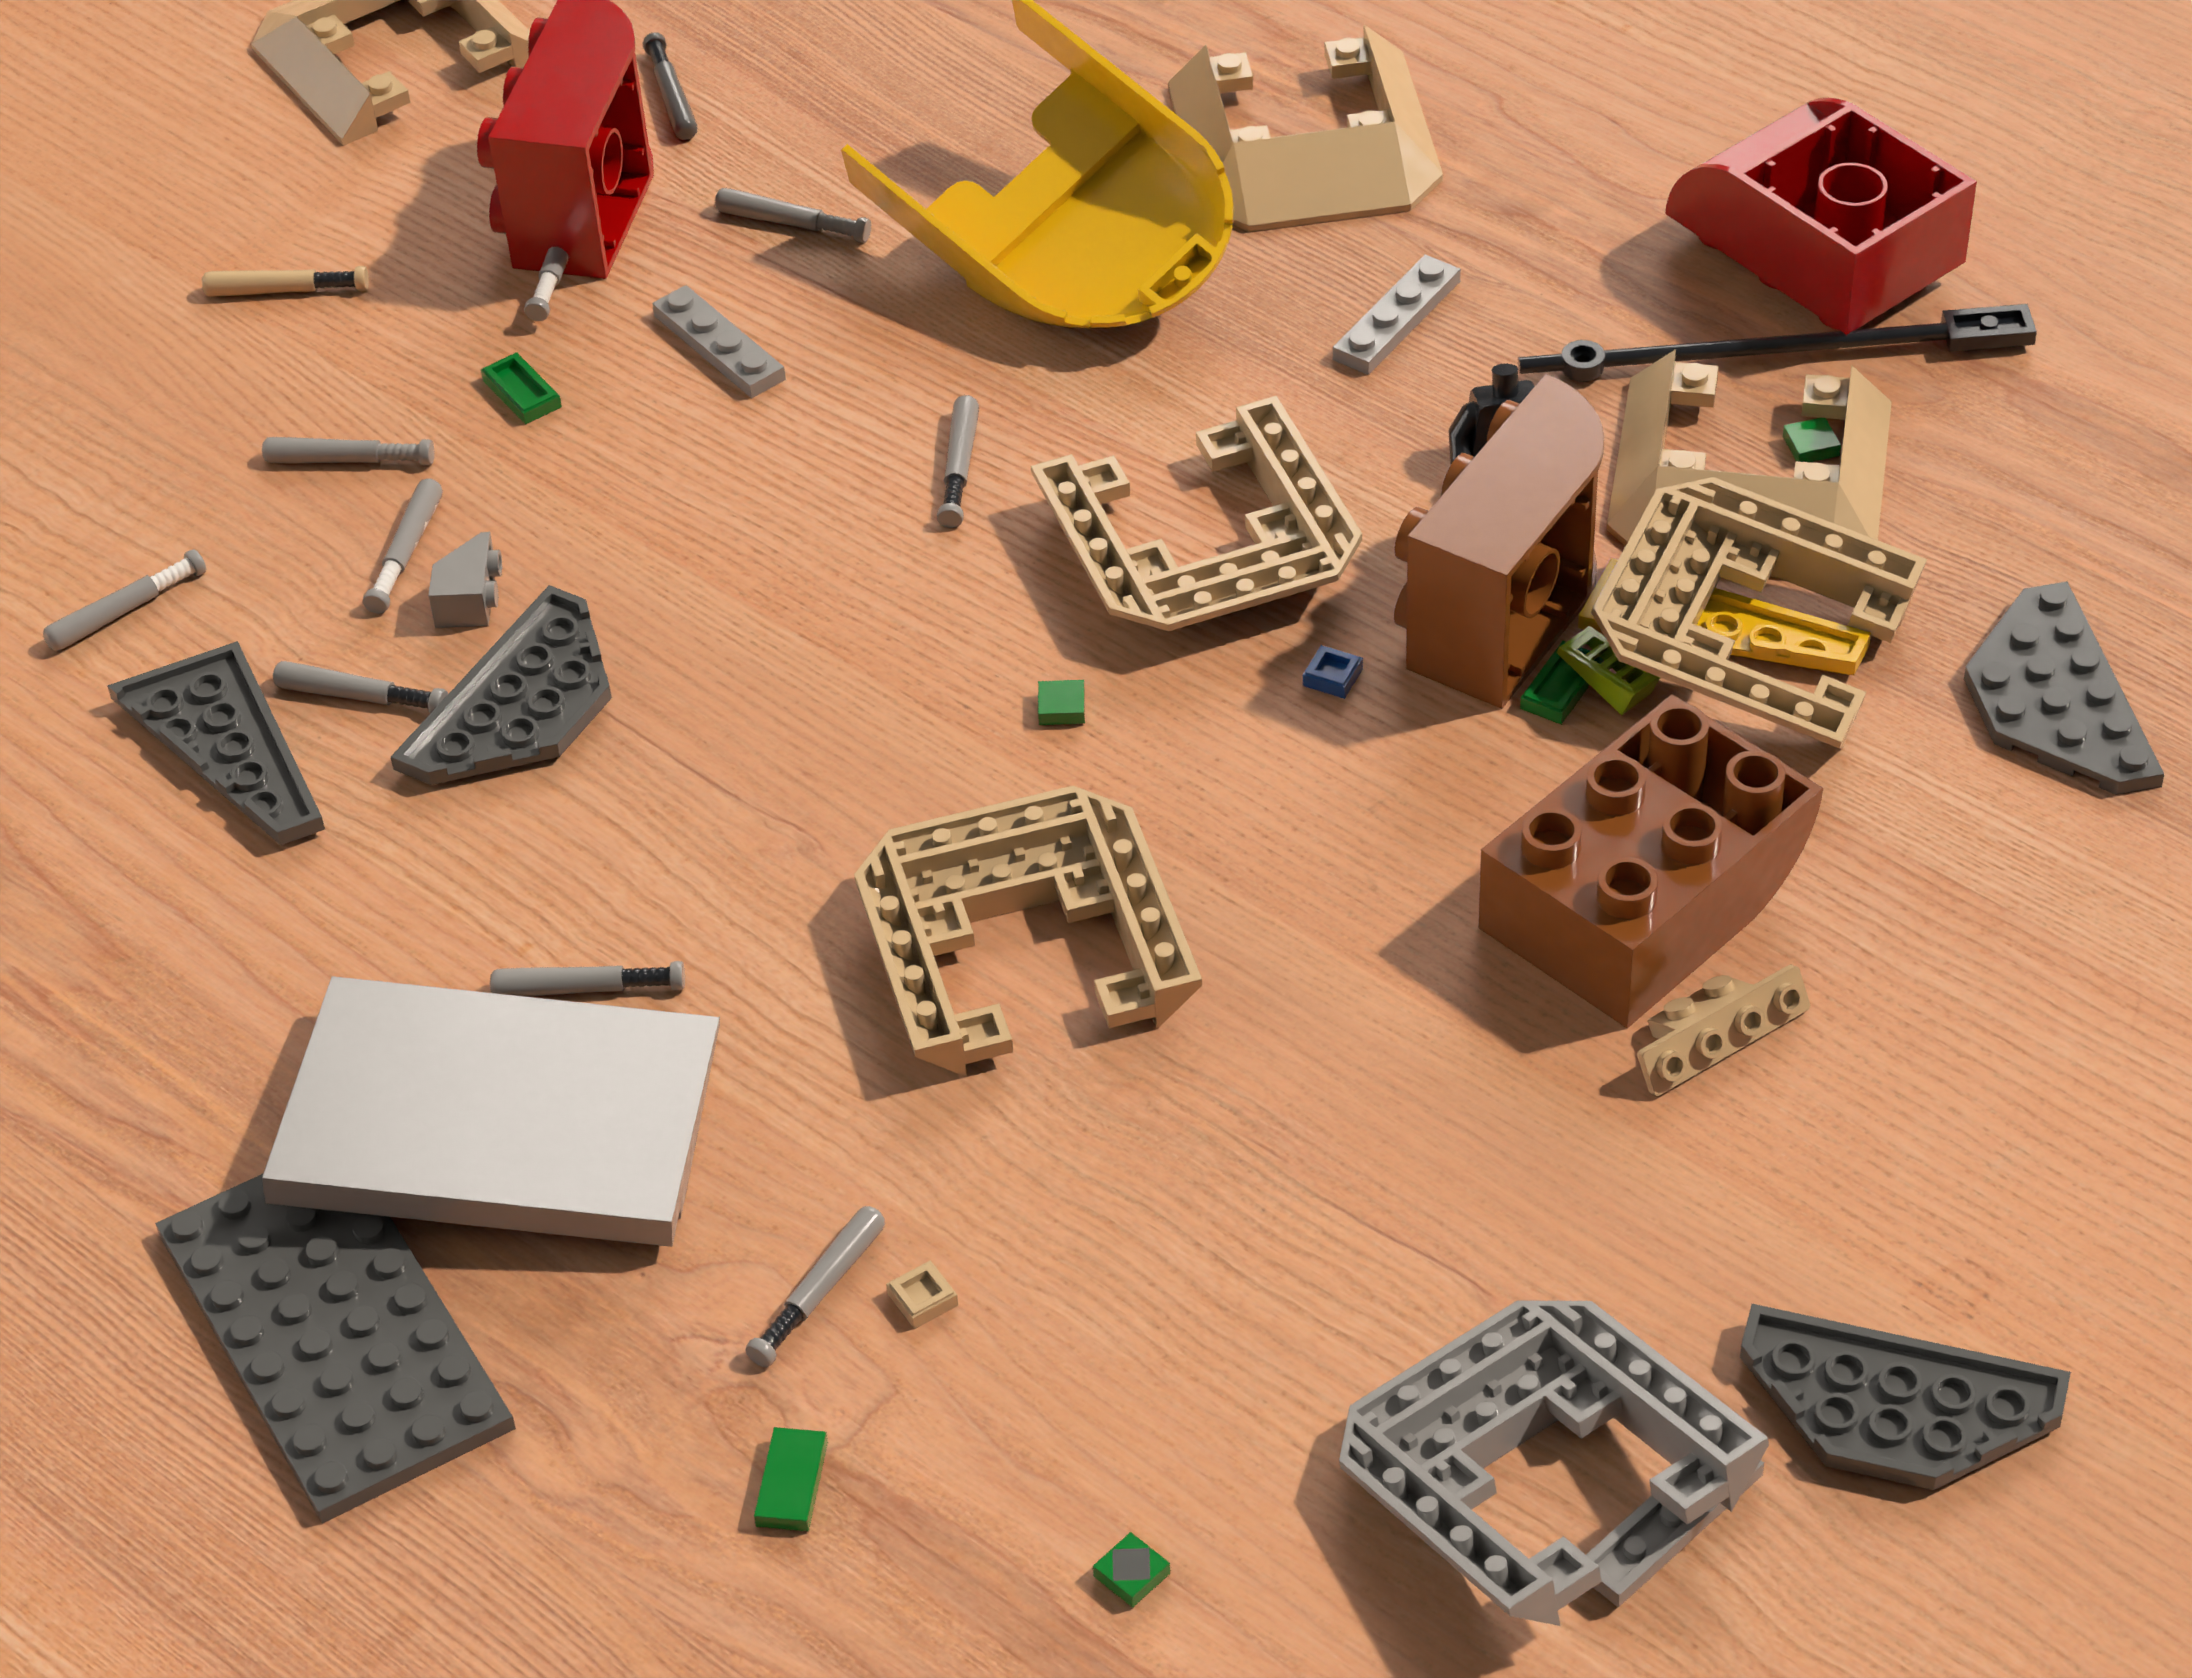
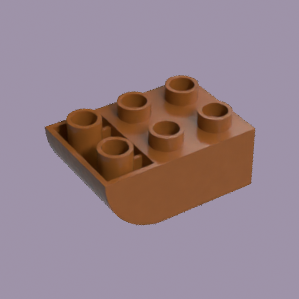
[1394,374,1604,709]
[1478,694,1823,1029]

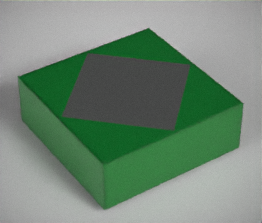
[1093,1532,1171,1608]

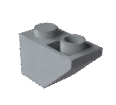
[428,532,502,628]

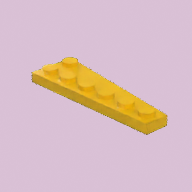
[1578,558,1871,676]

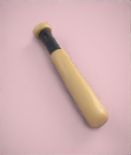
[202,266,369,297]

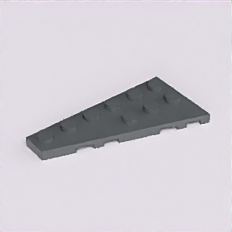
[107,641,325,845]

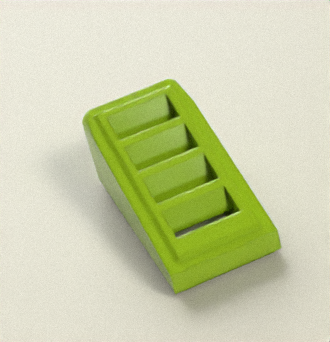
[1556,626,1661,715]

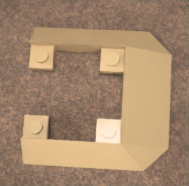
[251,0,530,146]
[1168,25,1443,232]
[1607,349,1892,578]
[1031,396,1362,631]
[1592,477,1927,748]
[854,786,1203,1077]

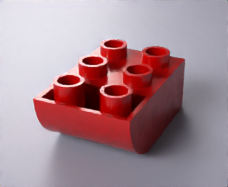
[477,0,654,279]
[1665,97,1977,335]

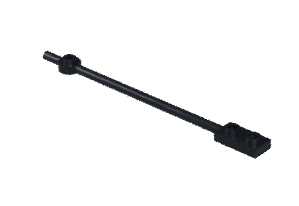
[1518,304,2037,382]

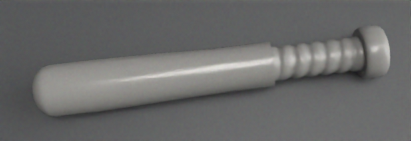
[715,188,871,243]
[262,437,435,465]

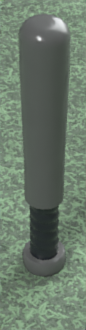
[643,32,698,140]

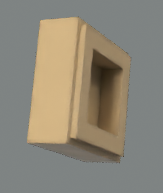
[886,1260,959,1329]

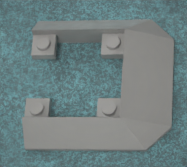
[1339,1301,1769,1626]

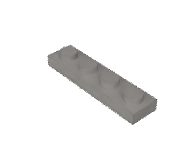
[1333,255,1460,375]
[652,285,786,398]
[1586,1460,1764,1608]

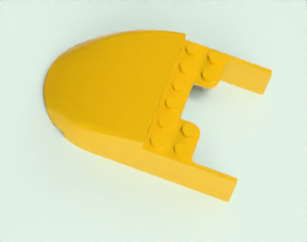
[841,0,1234,328]

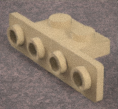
[1637,965,1810,1096]

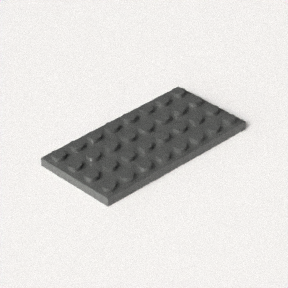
[155,1174,516,1524]

